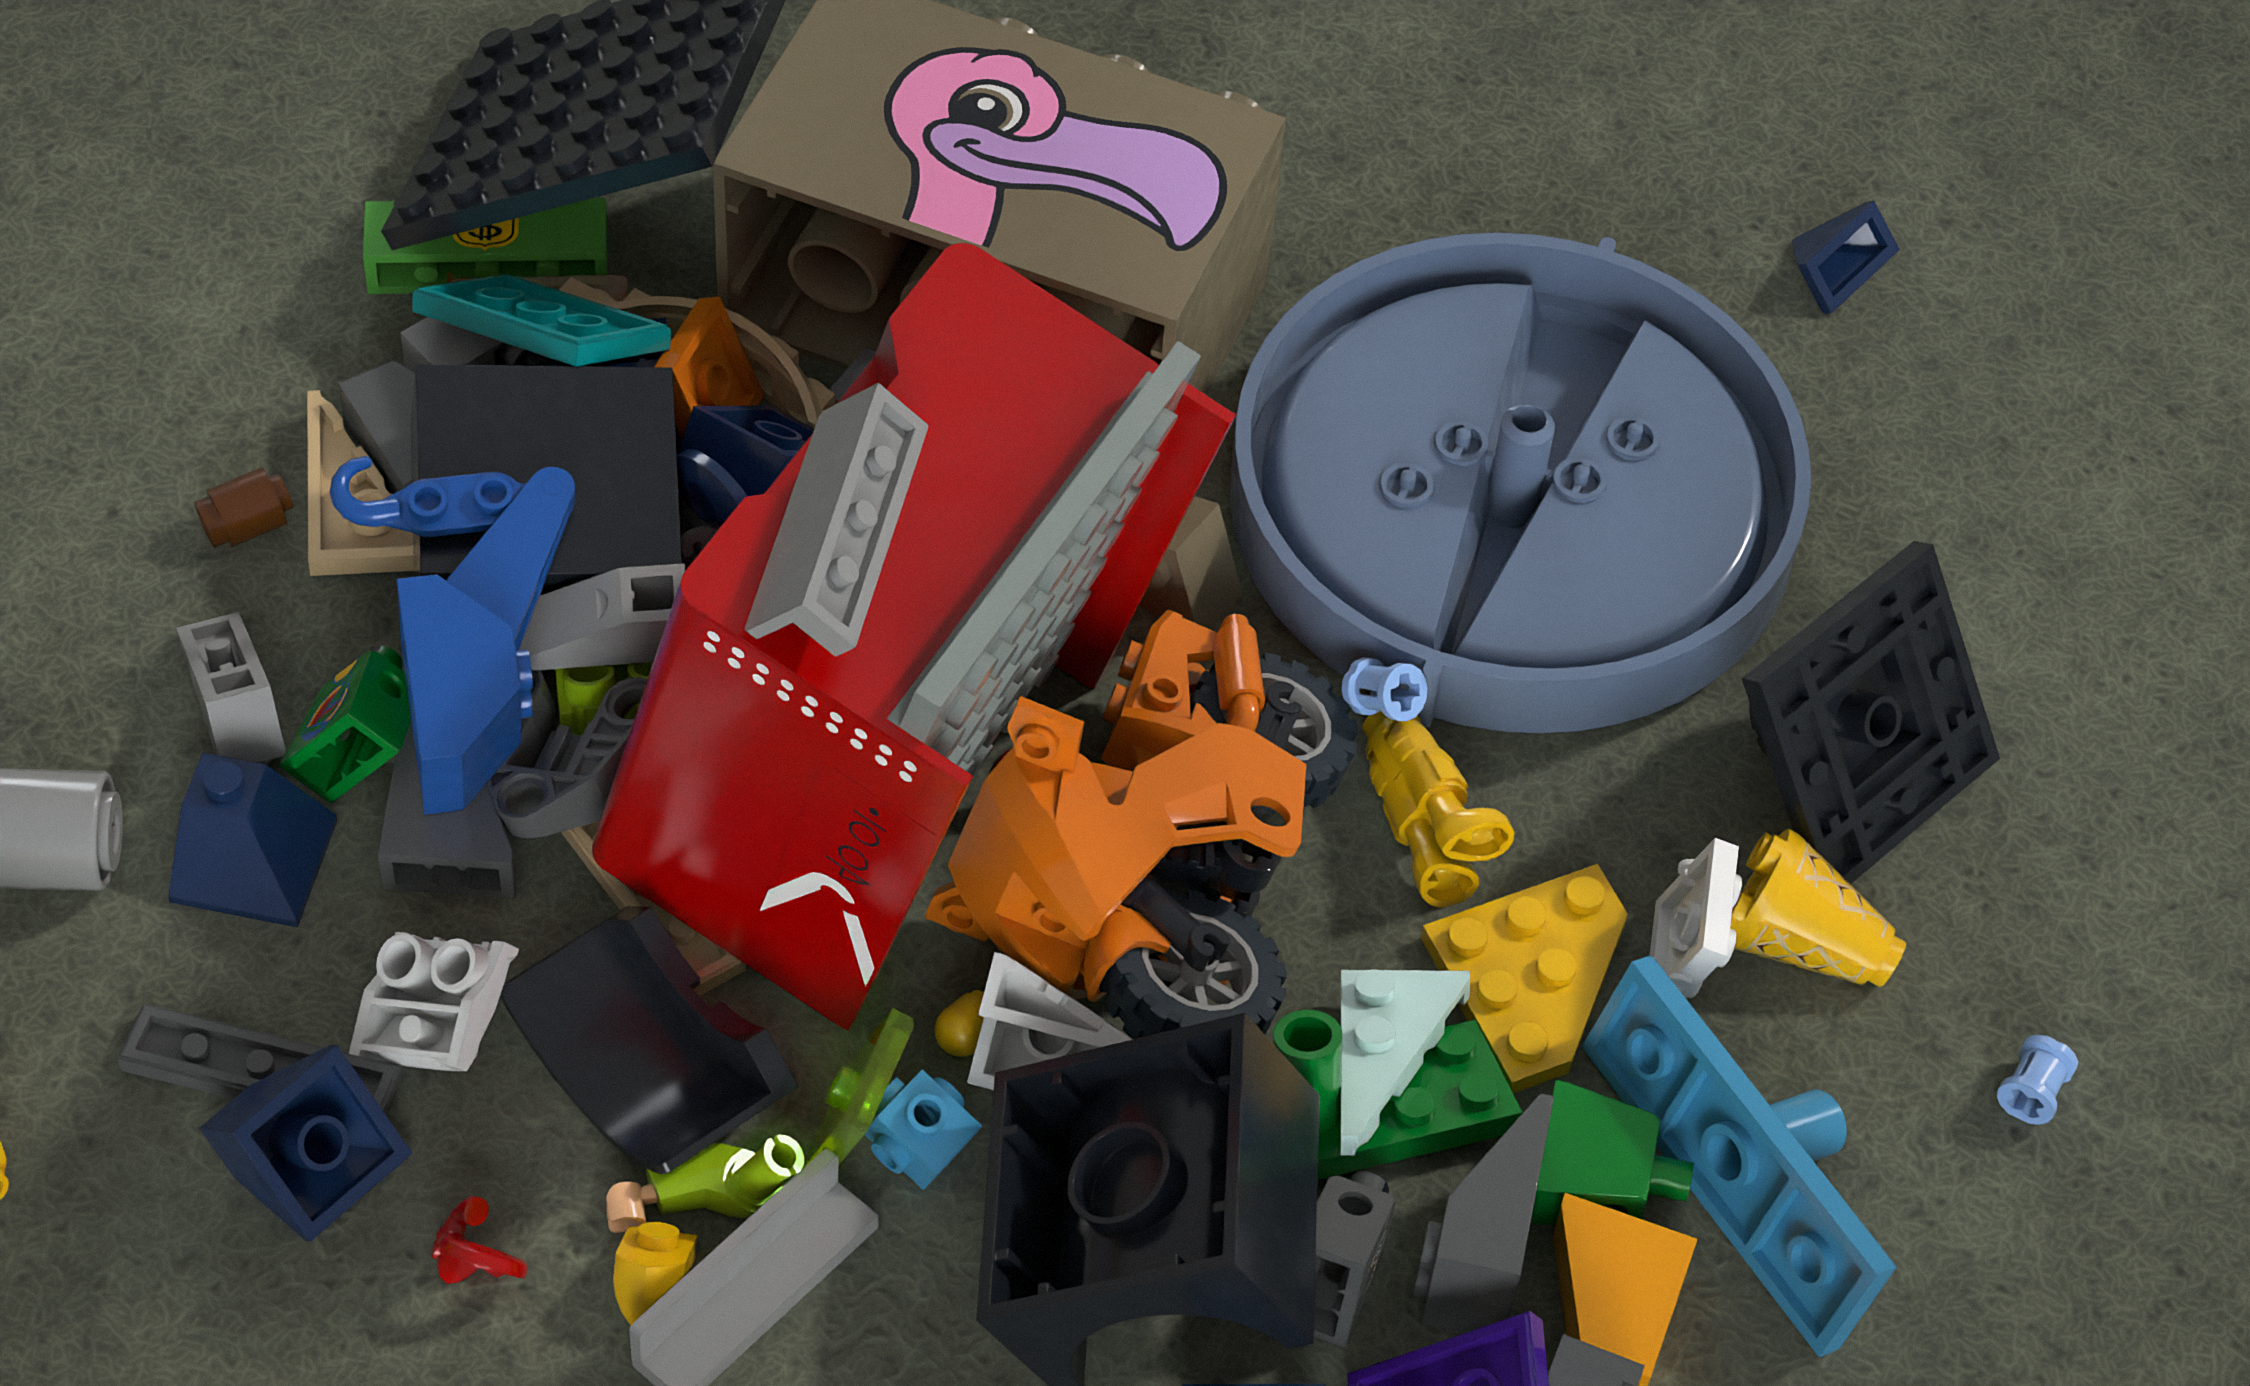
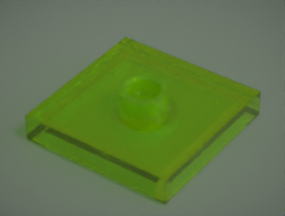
[801,1008,914,1170]

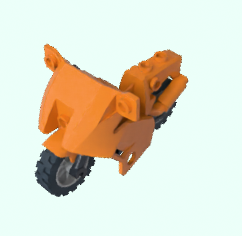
[924,610,1358,1039]

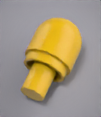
[934,990,984,1057]

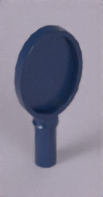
[676,449,748,530]

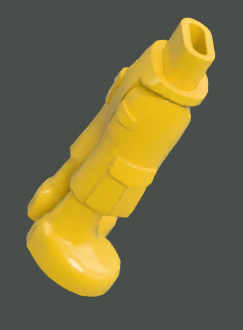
[1362,711,1515,908]

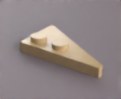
[307,390,414,576]

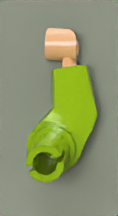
[606,1135,804,1233]

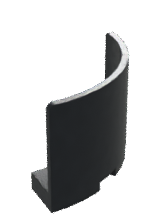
[500,906,798,1174]

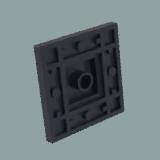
[1741,541,2000,884]

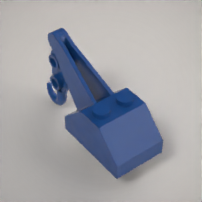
[329,456,575,815]

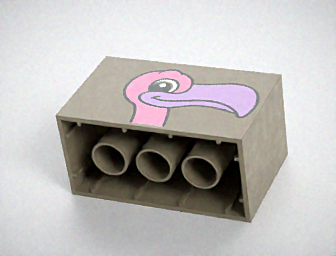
[713,0,1286,395]

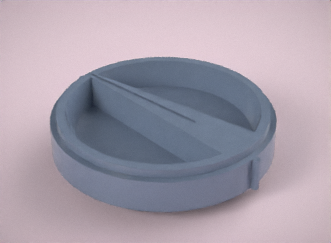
[1229,233,1811,733]

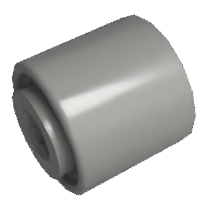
[0,768,123,891]

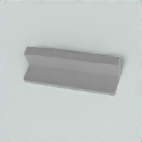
[744,383,929,657]
[629,1148,879,1386]

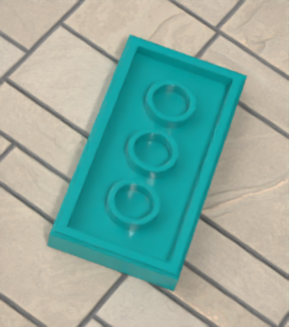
[412,274,671,367]

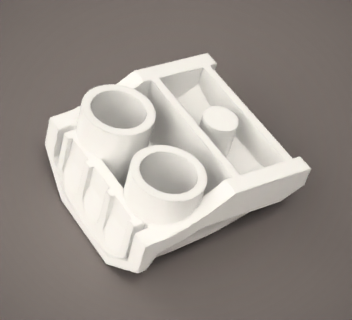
[349,932,519,1071]

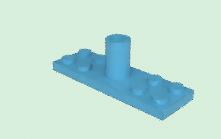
[1582,955,1897,1358]

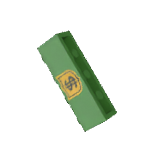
[363,198,609,294]

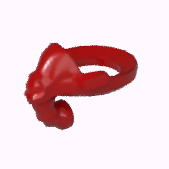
[430,1196,528,1284]

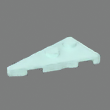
[1341,969,1470,1156]

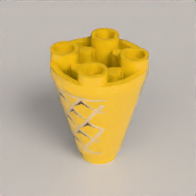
[1730,829,1906,987]

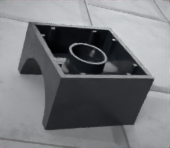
[976,1013,1320,1386]

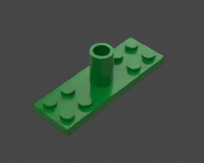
[1273,1009,1523,1180]

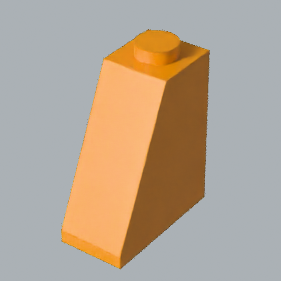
[1553,1193,1698,1386]

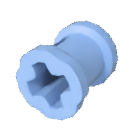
[1342,657,1428,721]
[1997,1035,2079,1125]

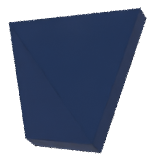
[1792,201,1900,314]

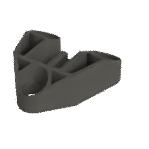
[486,670,648,838]

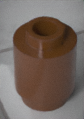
[194,467,294,548]

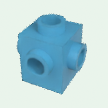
[864,1069,982,1190]

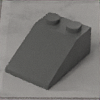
[1413,1093,1554,1333]

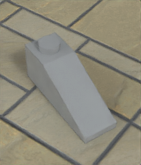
[176,612,286,765]

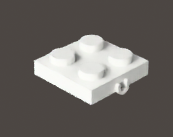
[1649,838,1742,998]

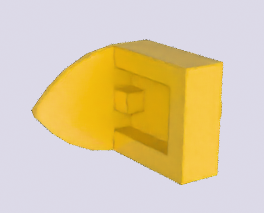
[613,1222,697,1326]

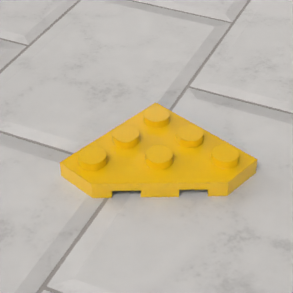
[1421,864,1628,1093]

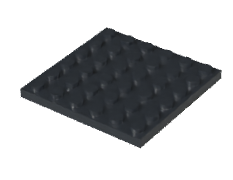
[381,0,786,251]

